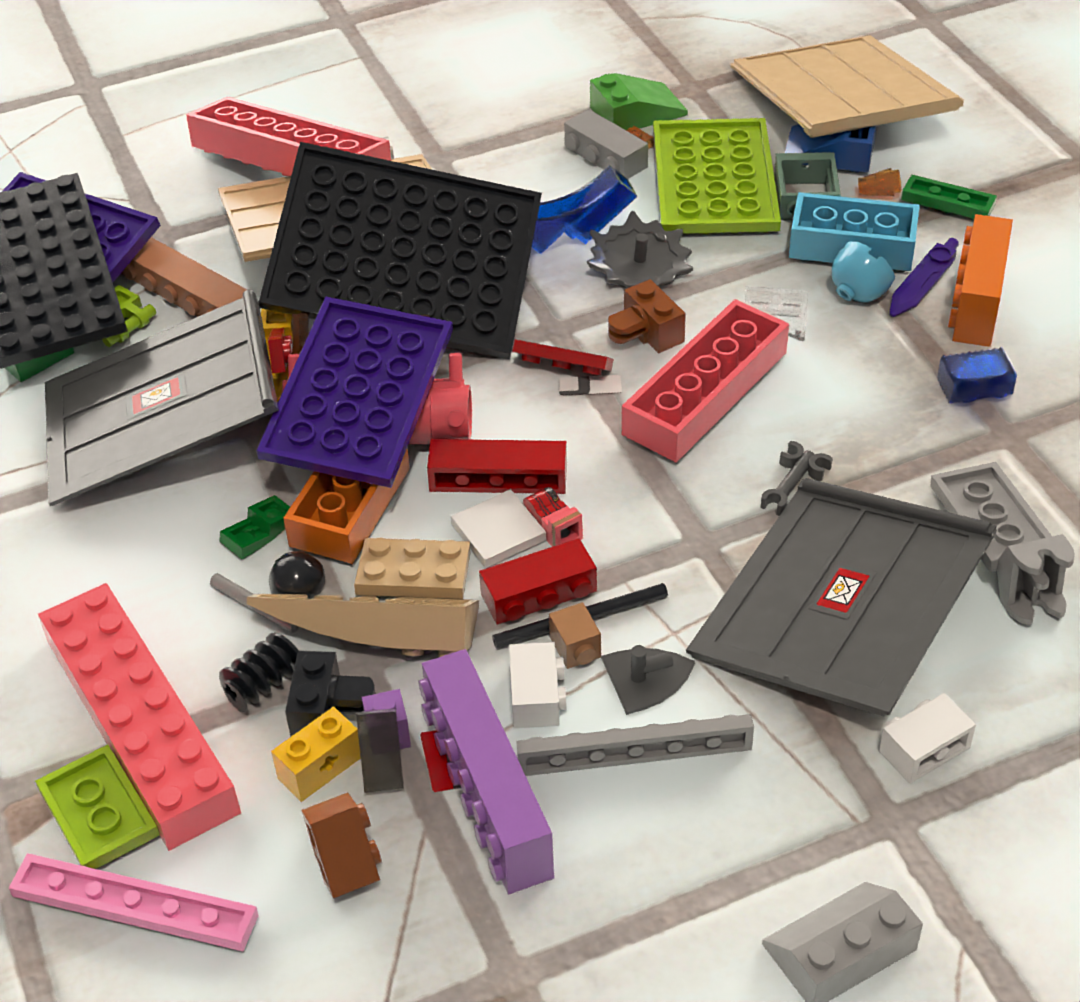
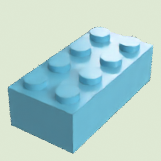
[789,192,920,271]

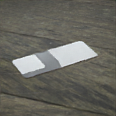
[559,375,622,395]

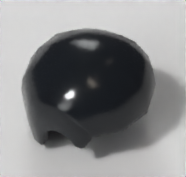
[269,551,325,599]

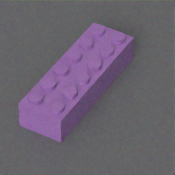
[418,649,554,895]

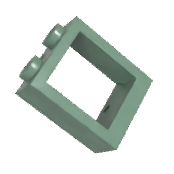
[774,152,841,219]

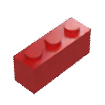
[479,538,597,625]

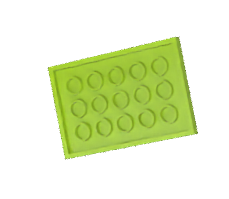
[653,118,781,234]

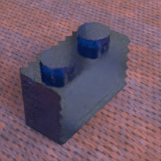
[937,347,1017,403]

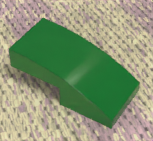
[219,495,290,559]

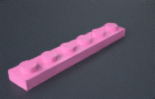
[9,853,259,951]

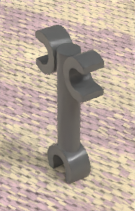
[761,441,833,516]

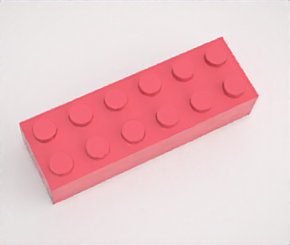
[622,299,789,463]

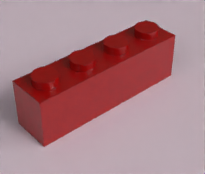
[427,439,567,494]

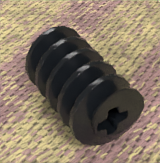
[219,633,299,712]

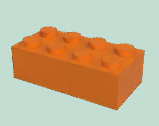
[948,214,1013,347]
[283,448,410,564]

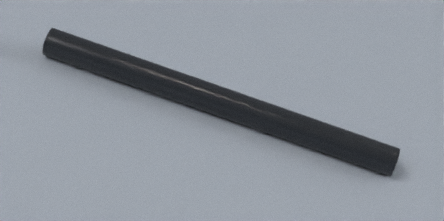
[492,583,668,649]

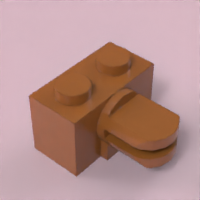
[608,279,686,354]
[301,792,382,899]

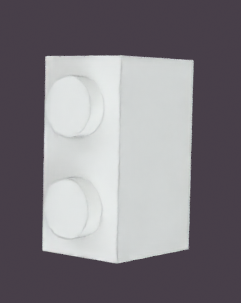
[509,642,567,728]
[879,693,976,784]

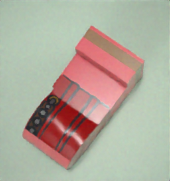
[523,487,583,547]

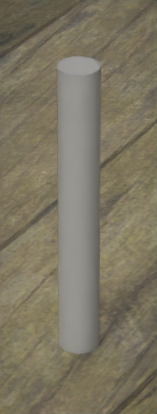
[210,573,299,633]

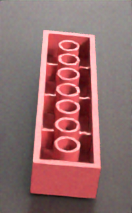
[186,97,391,176]
[38,583,241,851]

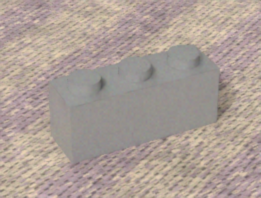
[564,109,648,181]

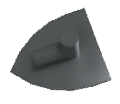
[601,645,695,715]

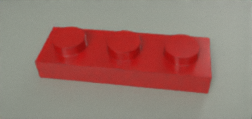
[268,328,293,374]
[512,339,614,376]

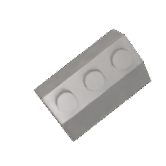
[762,882,923,1002]

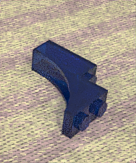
[532,165,638,254]

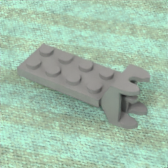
[930,462,1075,625]

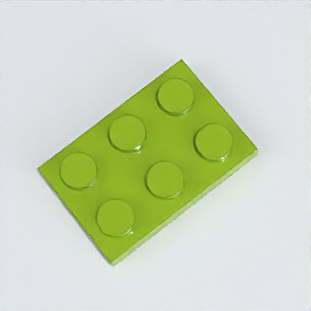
[35,744,160,869]

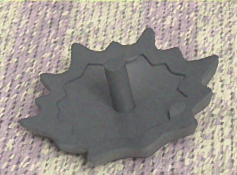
[587,210,694,289]

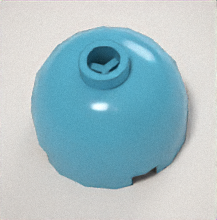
[831,241,895,303]

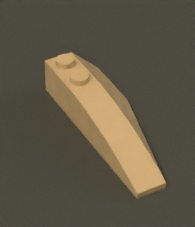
[247,594,479,657]

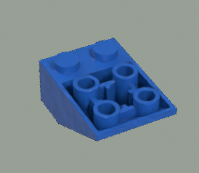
[785,124,877,173]

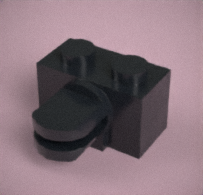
[285,651,376,737]

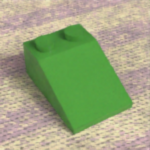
[590,73,688,132]

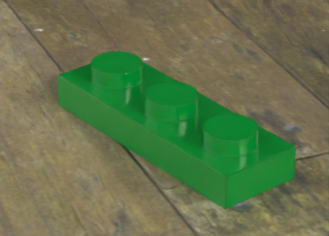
[901,174,997,220]

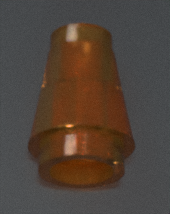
[858,167,902,197]

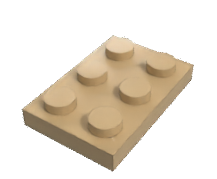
[354,538,471,599]

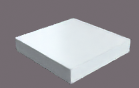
[451,489,546,568]

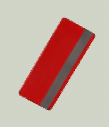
[420,730,461,793]

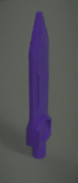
[889,238,959,317]

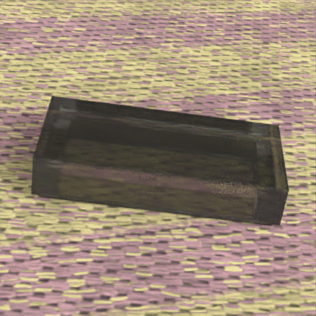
[356,708,404,793]

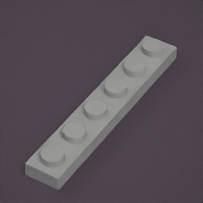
[516,714,754,776]

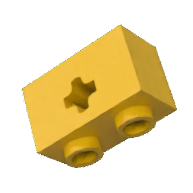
[271,706,363,802]

